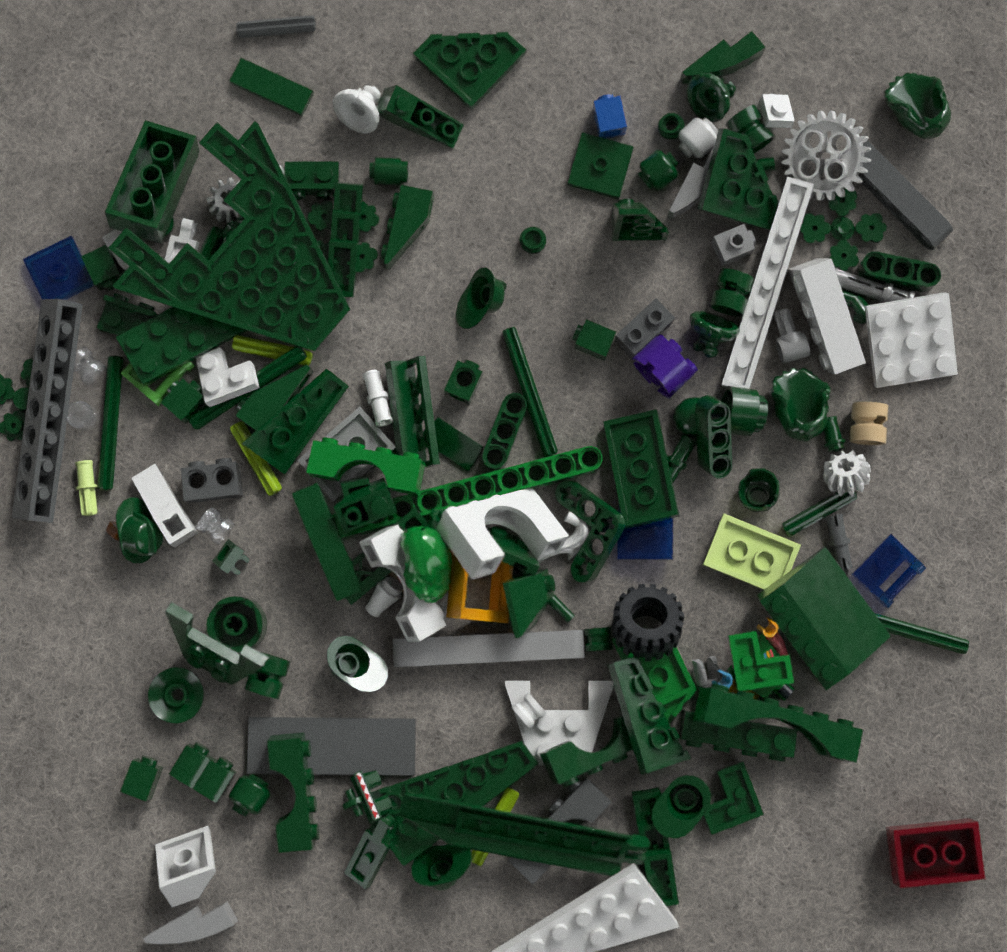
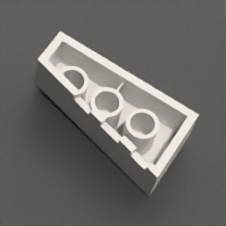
[787,258,866,374]

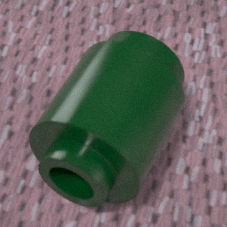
[369,157,408,186]

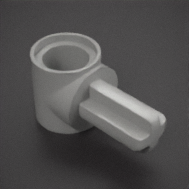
[774,309,810,364]

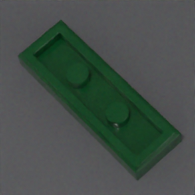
[229,58,314,117]

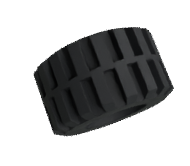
[612,584,684,661]

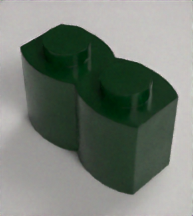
[169,742,237,803]

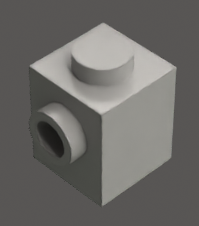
[711,224,756,267]

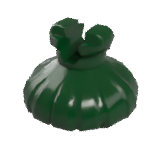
[687,73,736,123]
[690,311,740,358]

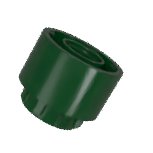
[721,386,768,436]

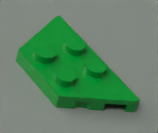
[611,638,697,724]

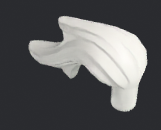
[538,511,592,564]

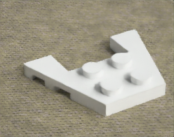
[505,681,613,765]

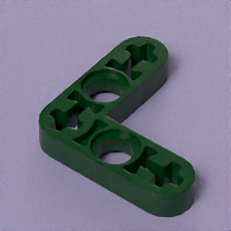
[555,481,625,582]

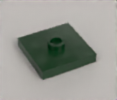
[567,132,634,200]

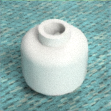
[679,118,718,159]

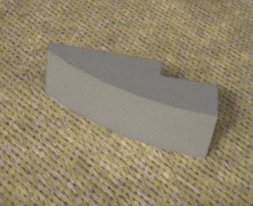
[667,148,714,219]
[143,901,238,944]

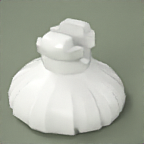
[333,85,380,134]

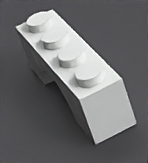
[359,525,446,642]

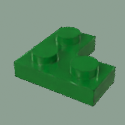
[727,631,794,691]

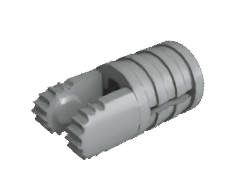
[692,656,721,692]

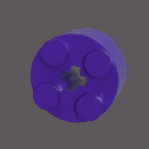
[632,334,698,399]

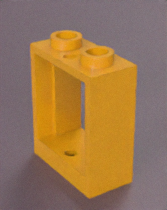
[446,552,513,623]

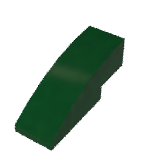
[680,31,765,84]

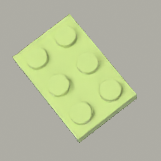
[702,514,801,590]

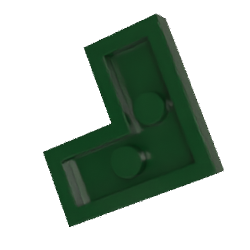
[703,761,764,835]

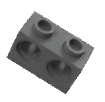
[614,298,675,359]
[181,458,243,503]

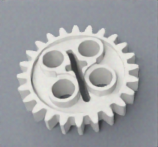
[782,111,871,200]

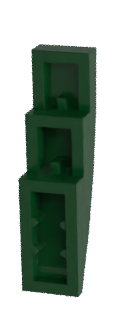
[328,182,364,297]
[292,482,363,601]
[632,787,679,906]

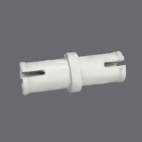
[363,370,393,427]

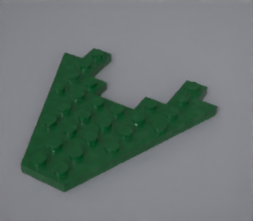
[109,121,351,351]

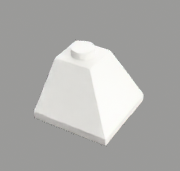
[155,826,216,907]

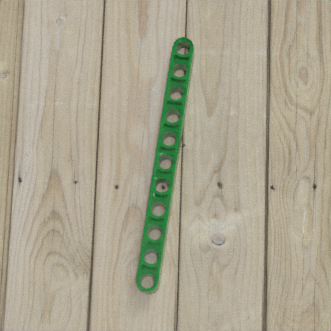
[332,446,603,540]

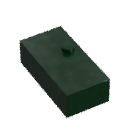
[105,120,200,244]

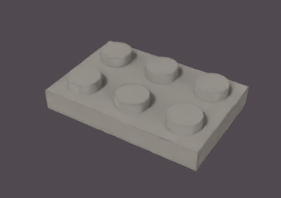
[298,407,396,502]

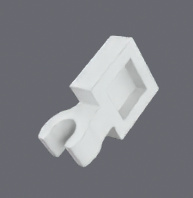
[165,218,199,263]

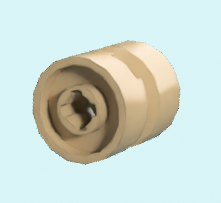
[850,402,889,445]

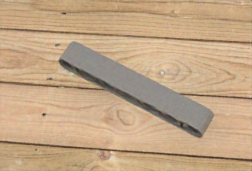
[392,630,585,667]

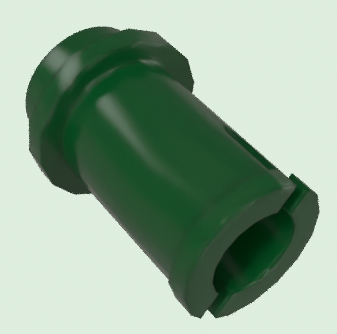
[823,416,846,453]

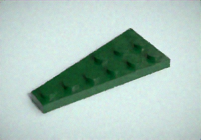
[356,741,539,867]

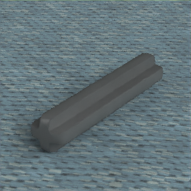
[236,15,316,38]

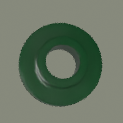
[658,113,685,140]

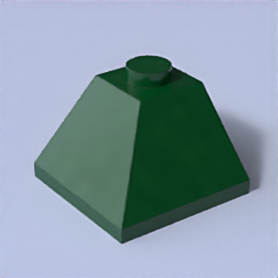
[502,568,556,639]

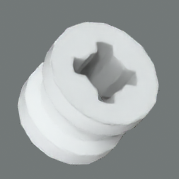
[512,692,547,728]

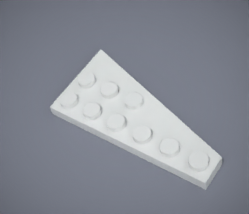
[491,863,679,952]

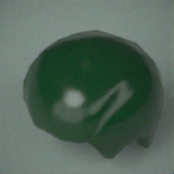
[673,397,714,438]
[738,468,780,512]

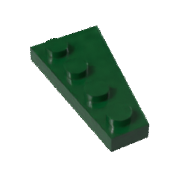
[428,508,539,576]
[608,656,692,775]

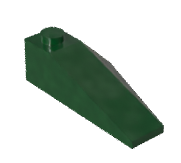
[612,199,669,241]

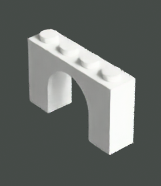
[436,488,569,579]

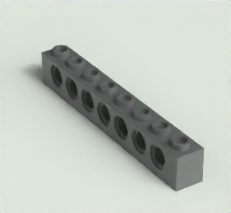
[12,299,83,523]

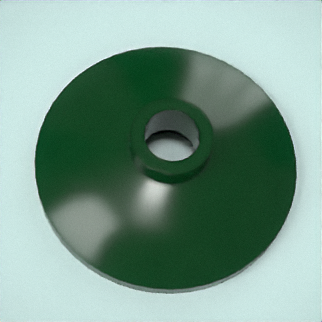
[148,667,204,723]

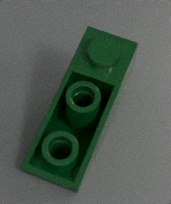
[376,85,464,149]
[381,185,434,270]

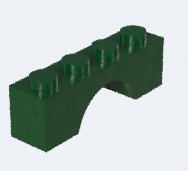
[539,715,633,787]
[267,732,320,853]

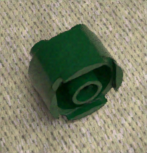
[206,596,267,653]

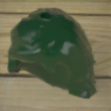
[884,72,951,139]
[770,368,831,442]

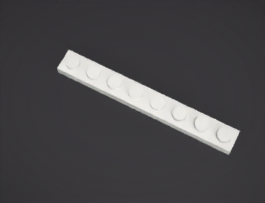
[722,177,814,389]

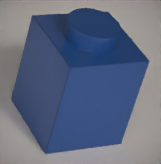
[593,94,627,138]

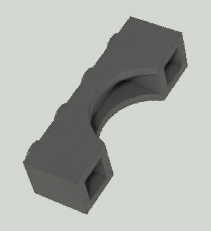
[508,777,612,885]

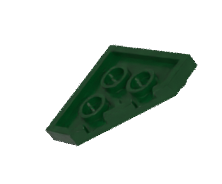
[413,32,527,110]
[698,128,779,230]

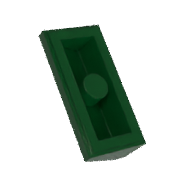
[434,417,484,471]

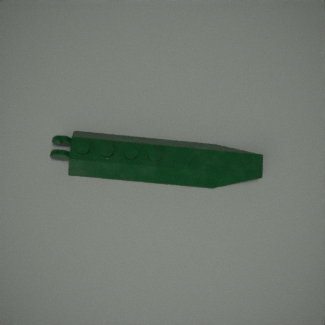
[400,793,650,876]

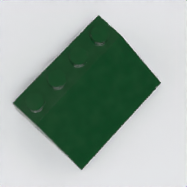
[757,547,891,691]

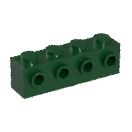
[679,710,798,762]

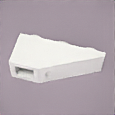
[132,464,198,547]

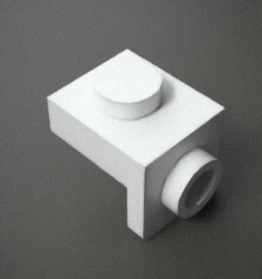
[757,94,794,128]

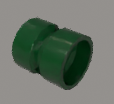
[726,105,776,154]
[709,268,754,317]
[244,651,291,699]

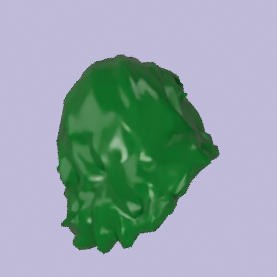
[400,526,452,603]

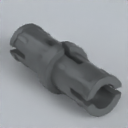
[825,514,853,570]

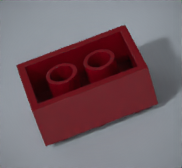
[886,818,986,888]

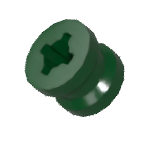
[583,627,613,651]

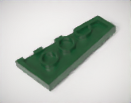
[242,369,349,474]

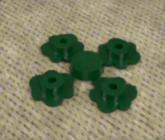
[800,188,887,271]
[308,200,380,273]
[0,359,33,441]

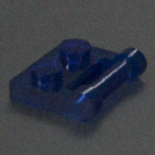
[852,534,926,608]

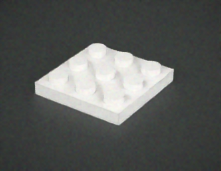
[865,292,958,388]

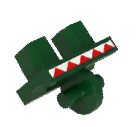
[342,770,393,825]

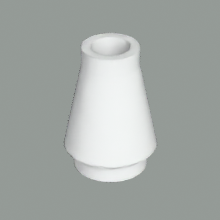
[365,576,404,617]

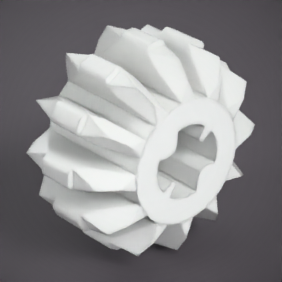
[207,177,243,223]
[823,450,871,497]

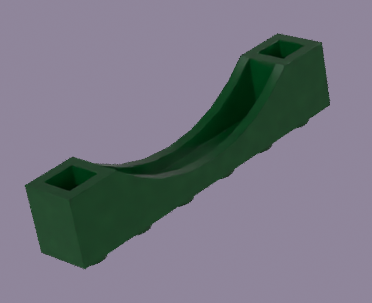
[693,683,863,763]

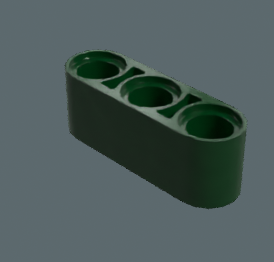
[858,251,941,292]
[482,393,527,471]
[695,395,732,479]

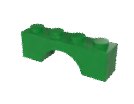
[306,437,425,496]

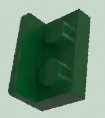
[284,161,339,200]
[97,293,158,336]

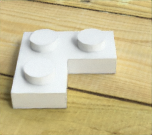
[196,347,259,407]

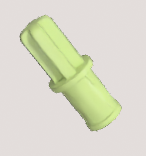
[75,460,98,516]

